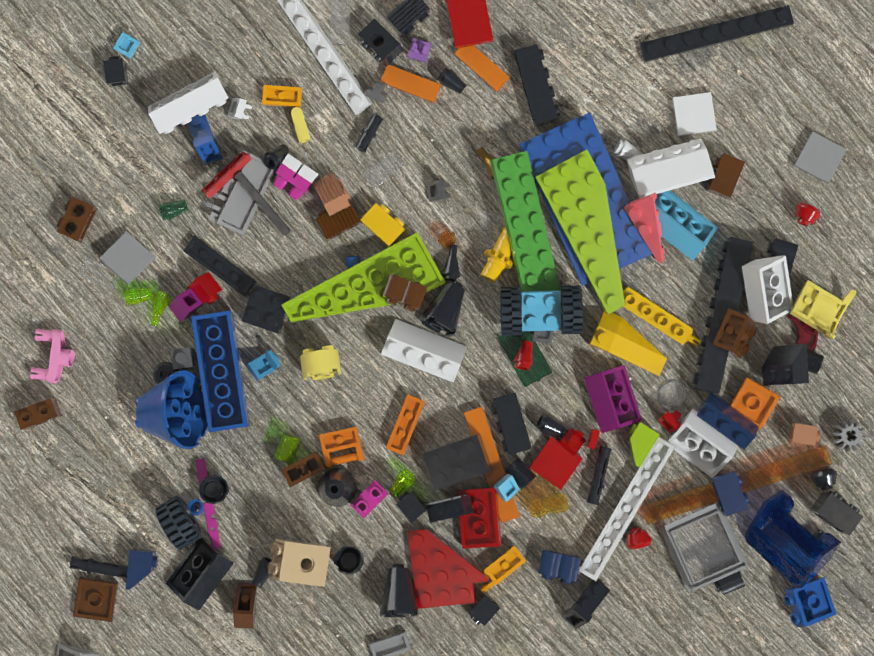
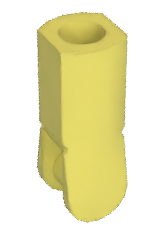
[291,107,311,144]

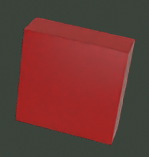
[586,429,600,450]

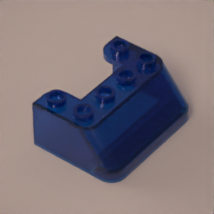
[745,489,841,588]

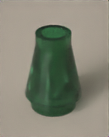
[158,199,188,221]

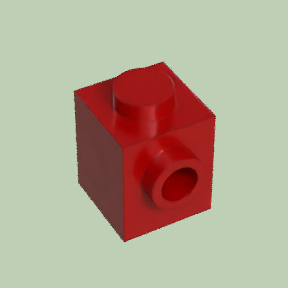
[187,271,222,306]

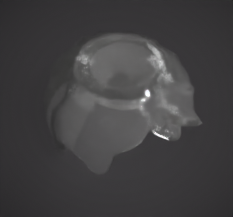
[656,378,686,410]

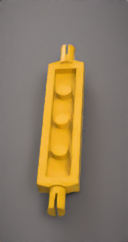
[623,286,701,347]

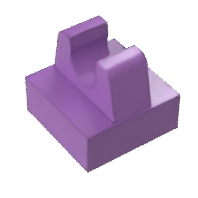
[407,38,431,63]

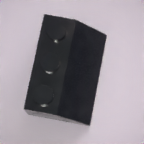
[165,537,234,610]

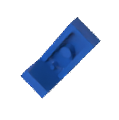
[188,114,223,166]

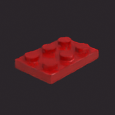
[457,487,502,549]

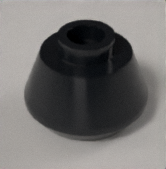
[153,362,179,385]
[811,468,837,491]

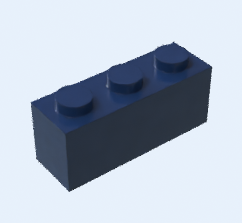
[697,392,759,450]

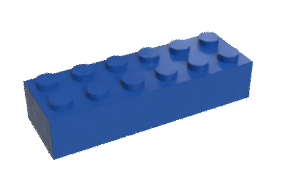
[191,311,250,433]

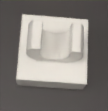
[227,98,252,119]

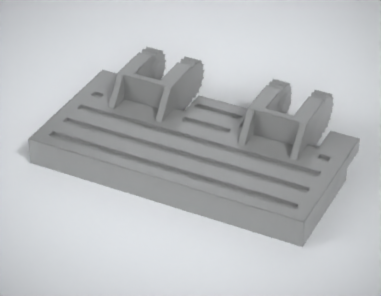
[204,149,276,236]

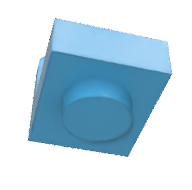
[246,350,280,381]

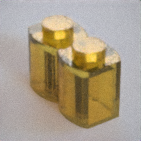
[527,492,569,518]

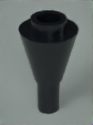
[441,245,460,281]

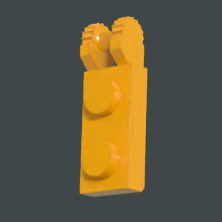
[475,545,526,593]

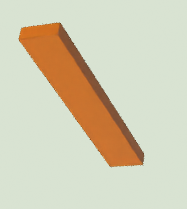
[464,407,520,523]

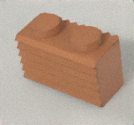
[313,173,351,216]

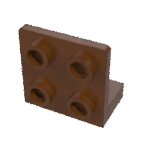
[713,308,757,359]

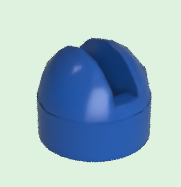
[345,256,361,268]
[188,499,204,516]

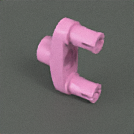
[30,329,75,384]

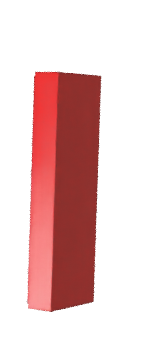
[201,152,252,199]

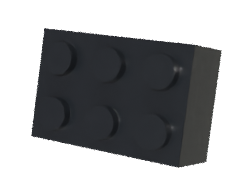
[422,433,493,491]

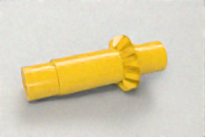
[480,227,513,283]

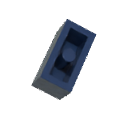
[710,471,749,516]

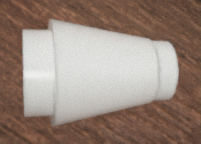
[613,139,643,160]

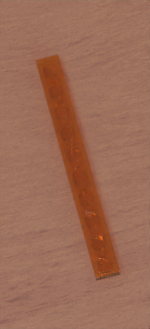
[641,445,832,525]

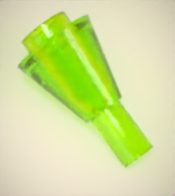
[150,290,172,327]

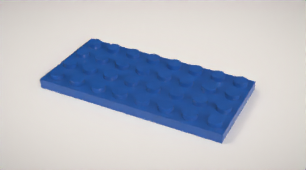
[519,112,652,286]

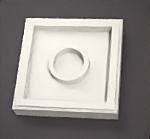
[672,92,717,136]

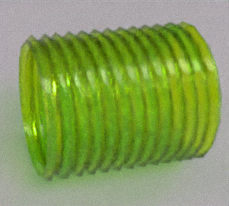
[274,434,301,464]

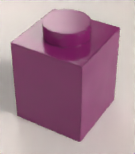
[169,288,202,322]

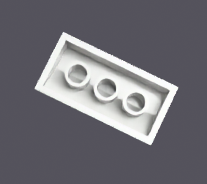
[148,71,228,134]
[627,139,715,198]
[381,319,467,383]

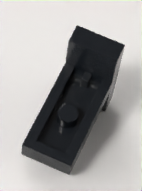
[562,579,610,629]

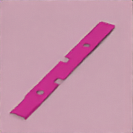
[195,459,221,548]

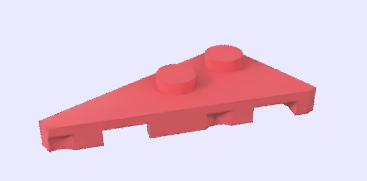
[624,192,665,263]

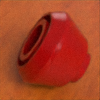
[795,202,821,227]
[626,527,652,550]

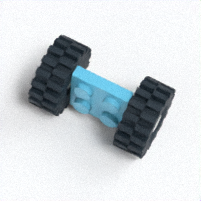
[500,285,583,336]

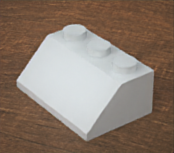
[742,255,793,324]
[667,409,738,478]

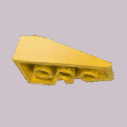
[589,309,667,376]

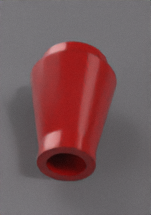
[513,340,533,370]

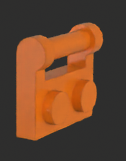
[319,426,365,469]

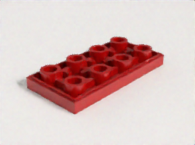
[446,0,493,49]

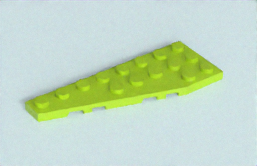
[535,150,625,314]

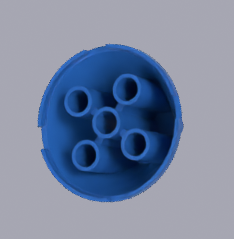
[135,370,208,449]

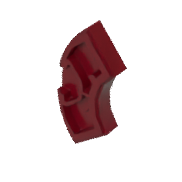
[787,313,818,351]

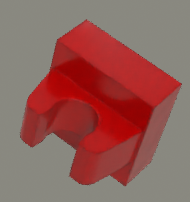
[656,409,682,434]
[559,428,586,456]

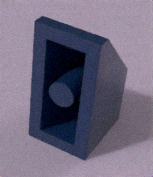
[126,549,158,590]

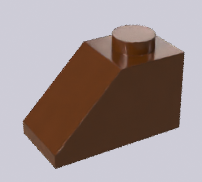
[233,582,257,629]

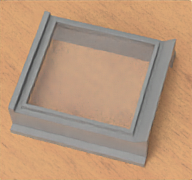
[659,501,748,592]

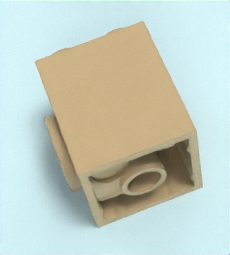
[268,538,331,587]

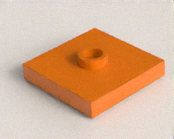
[730,377,781,429]

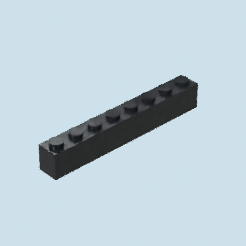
[692,237,753,394]

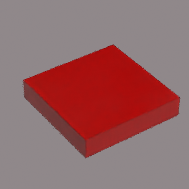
[529,436,583,490]

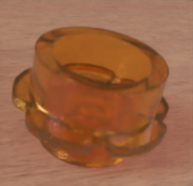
[438,231,456,248]

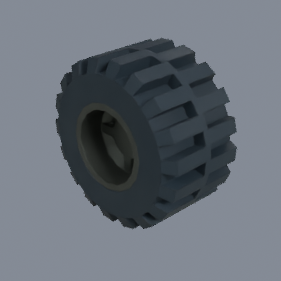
[156,495,201,550]

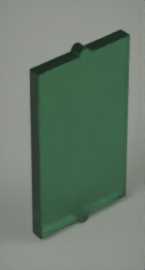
[498,330,552,388]

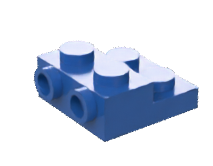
[784,577,836,627]

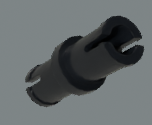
[355,113,383,153]

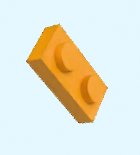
[262,85,302,108]

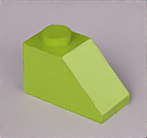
[628,422,660,468]

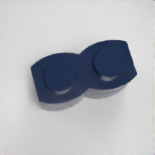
[538,549,581,584]

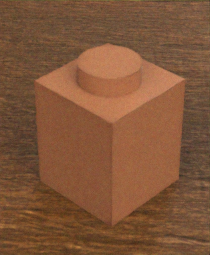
[788,423,820,446]

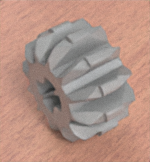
[832,419,866,452]

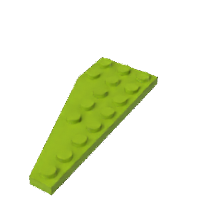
[281,232,446,323]

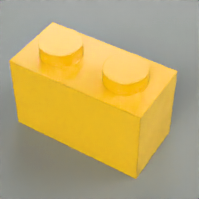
[360,203,405,247]

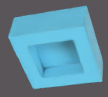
[113,32,140,59]
[494,474,520,502]

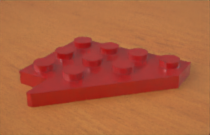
[407,529,489,609]

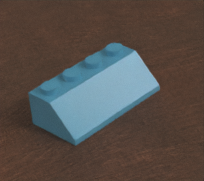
[655,190,718,261]

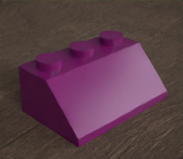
[584,365,642,433]

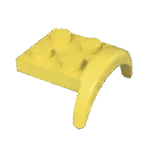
[790,280,856,339]

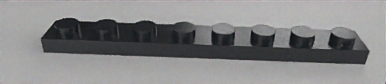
[640,5,794,63]

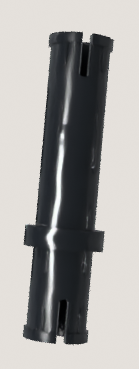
[586,446,612,506]
[70,556,128,579]

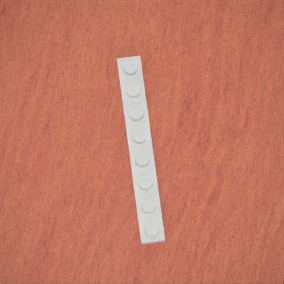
[277,0,372,115]
[579,437,675,581]

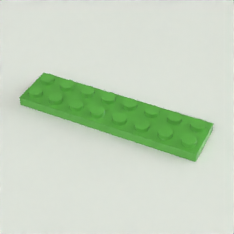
[490,151,560,291]

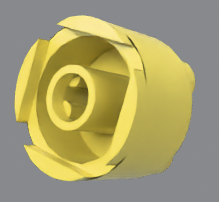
[300,345,342,380]

